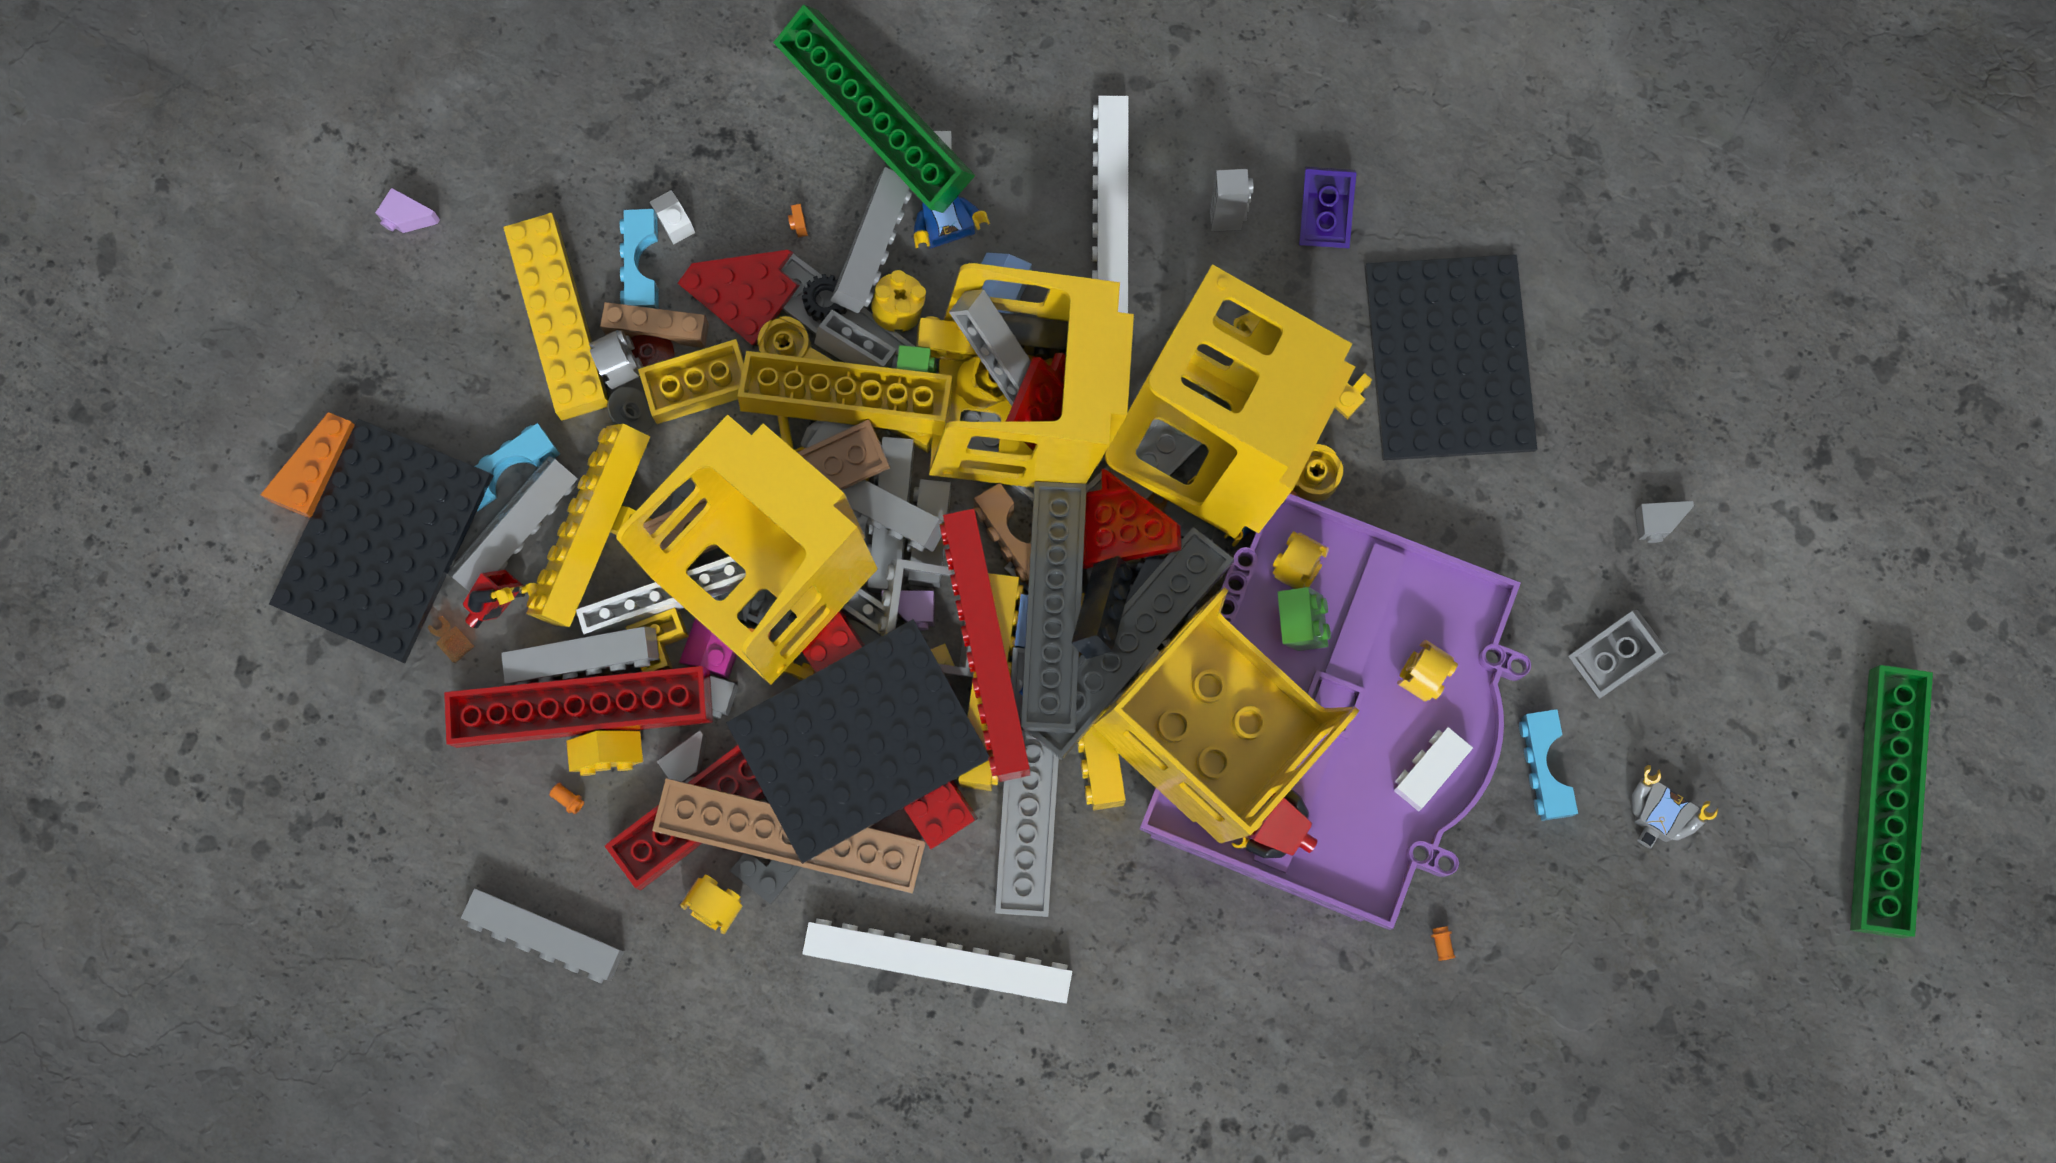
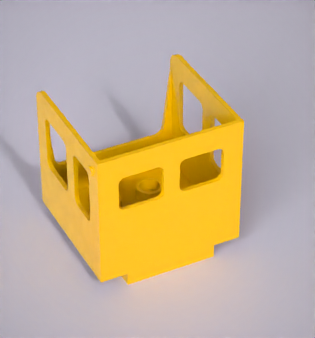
[929,263,1134,488]
[1105,264,1355,538]
[616,415,878,685]
[1093,587,1359,843]

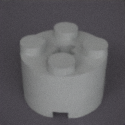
[589,330,644,389]

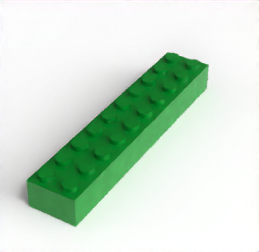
[773,4,975,213]
[1850,665,1933,938]

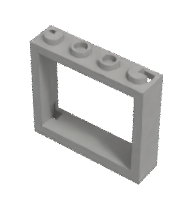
[878,559,974,678]

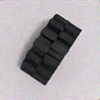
[802,274,847,323]

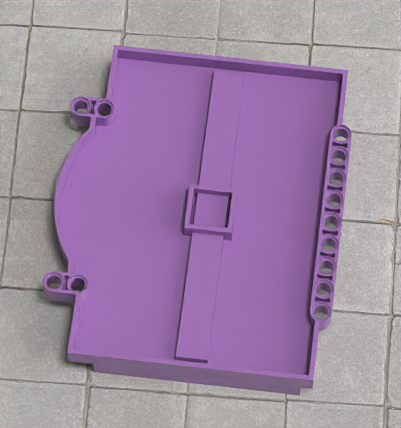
[1139,494,1531,930]

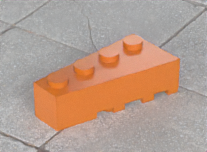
[260,412,355,518]

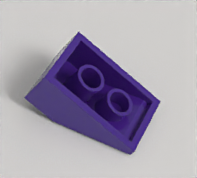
[1299,167,1357,248]

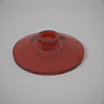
[631,335,675,377]

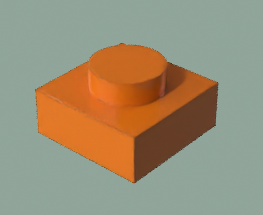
[788,204,808,238]

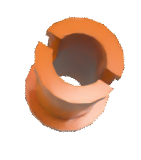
[549,783,584,814]
[1431,926,1455,961]

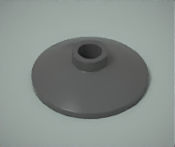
[607,387,655,433]

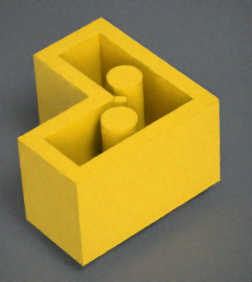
[626,608,689,672]
[566,731,643,776]

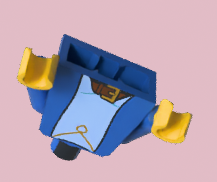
[913,197,990,249]

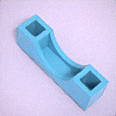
[620,209,659,309]
[474,423,560,512]
[1519,709,1578,821]

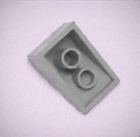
[1568,610,1669,699]

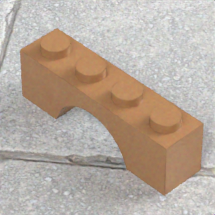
[600,302,709,348]
[974,483,1031,586]

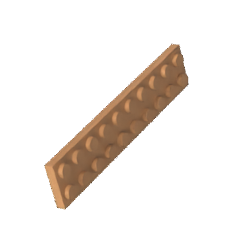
[643,419,891,555]
[652,778,926,894]

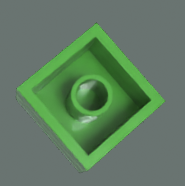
[1278,587,1331,651]

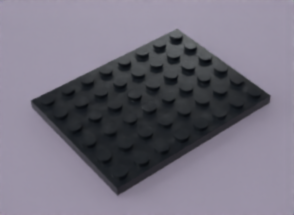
[1365,254,1537,461]
[269,419,494,663]
[726,619,990,864]

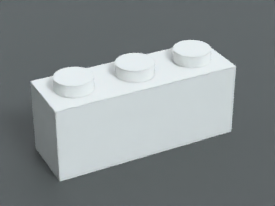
[1394,727,1473,812]

